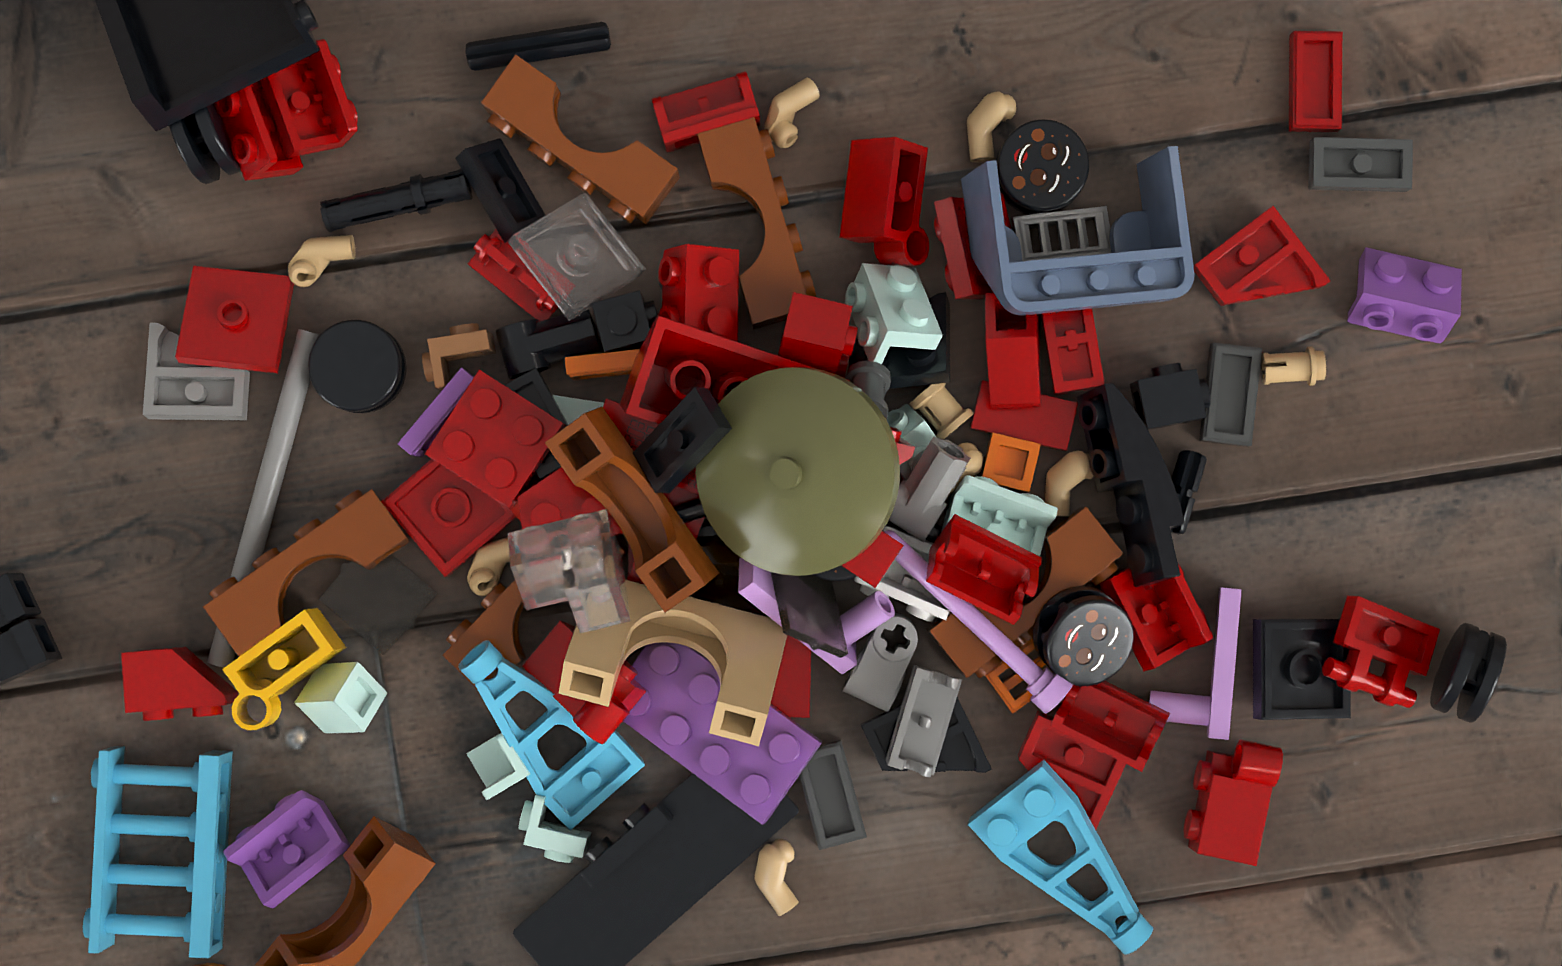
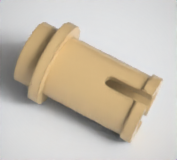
[1261,346,1326,386]

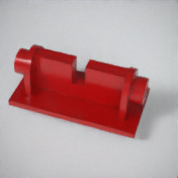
[467,229,574,322]

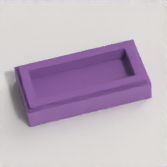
[398,367,475,457]

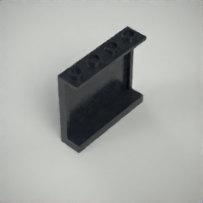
[95,0,320,131]

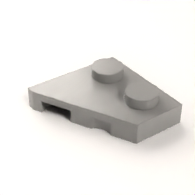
[143,323,250,420]

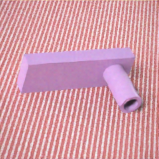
[738,558,895,674]
[1149,587,1242,740]

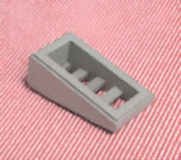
[1009,206,1111,261]

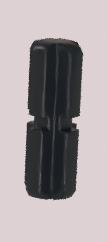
[1170,450,1207,535]

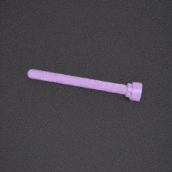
[884,530,1073,714]

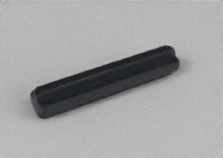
[465,22,611,71]

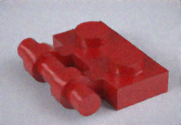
[1322,596,1440,708]

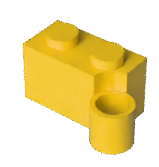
[222,608,347,730]

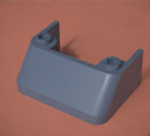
[961,146,1194,315]

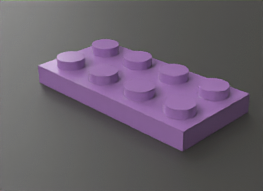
[623,642,822,825]

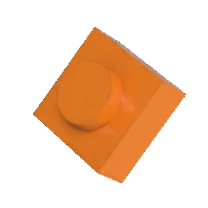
[981,433,1041,493]

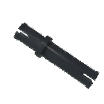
[320,169,473,232]

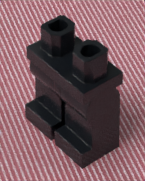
[0,573,63,685]

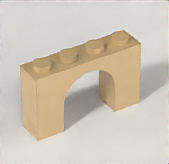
[559,572,788,746]

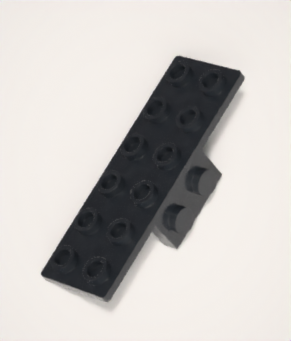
[513,773,799,966]

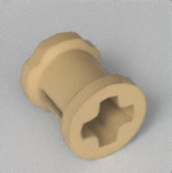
[909,383,974,439]

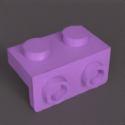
[1348,247,1462,343]
[223,790,350,909]

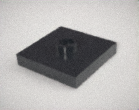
[1253,618,1351,720]

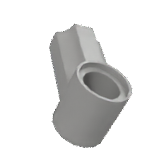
[888,436,971,542]

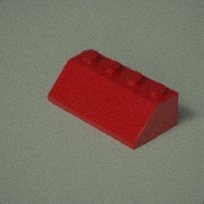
[620,315,849,424]

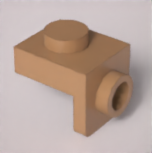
[422,323,496,391]

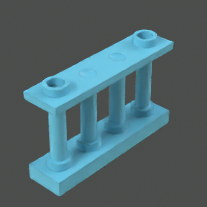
[83,746,233,958]

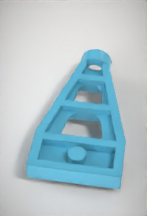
[458,640,645,831]
[968,760,1153,955]

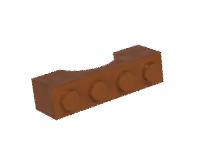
[481,54,680,225]
[697,117,816,330]
[545,406,719,613]
[203,489,409,656]
[926,507,1124,679]
[442,536,628,687]
[255,816,436,966]

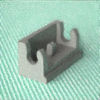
[885,665,962,777]

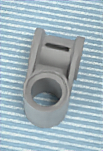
[842,612,918,712]

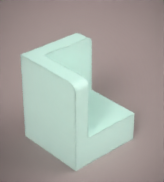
[294,662,387,733]
[466,733,530,800]

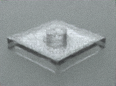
[508,192,646,321]

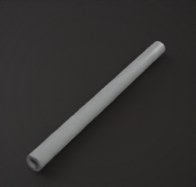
[207,329,320,667]

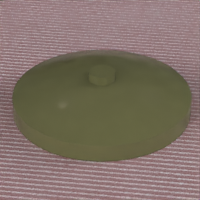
[696,367,900,576]

